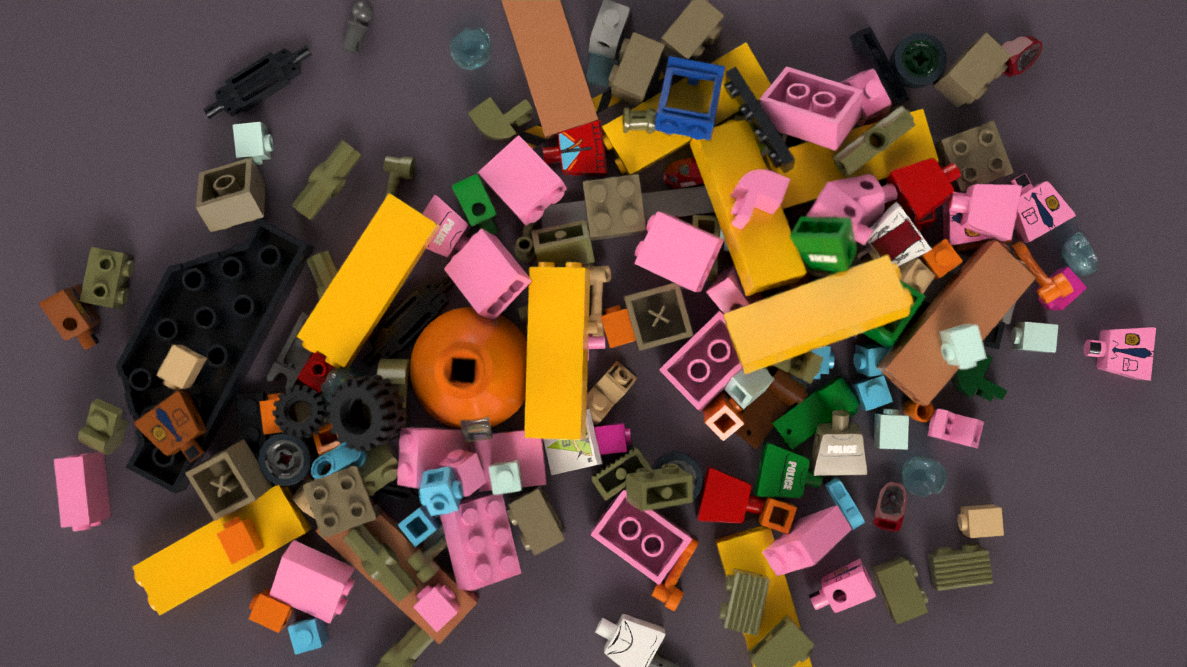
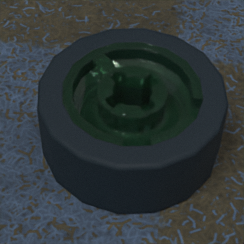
[890,33,947,89]

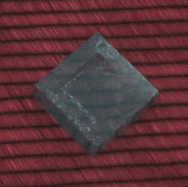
[585,54,618,89]
[460,416,493,443]

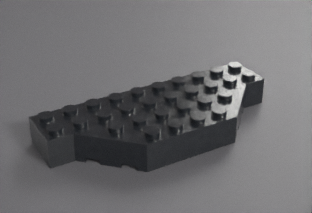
[115,219,315,494]

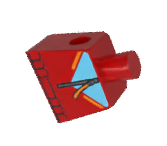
[543,120,607,177]

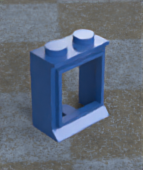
[654,56,725,140]

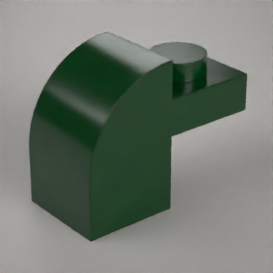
[951,354,1007,402]

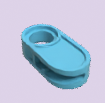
[311,442,366,479]
[824,476,865,530]

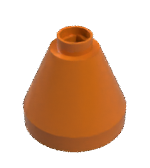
[410,307,527,431]

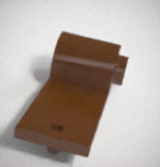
[734,367,809,450]

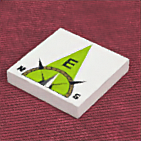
[543,409,602,475]

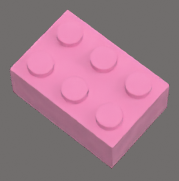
[760,66,863,151]
[659,311,743,412]
[591,488,692,585]
[440,492,522,590]

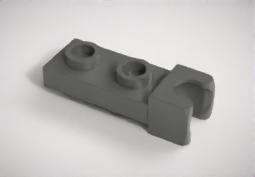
[267,312,313,389]

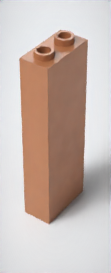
[501,0,598,141]
[877,240,1036,406]
[315,498,479,644]

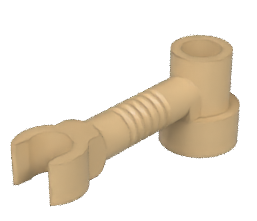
[582,264,611,336]

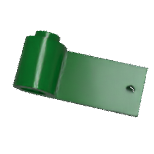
[772,375,860,450]

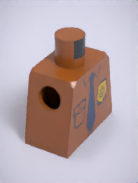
[38,284,101,350]
[134,390,207,462]

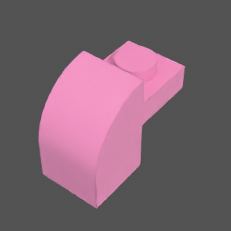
[731,170,790,229]
[927,408,984,449]

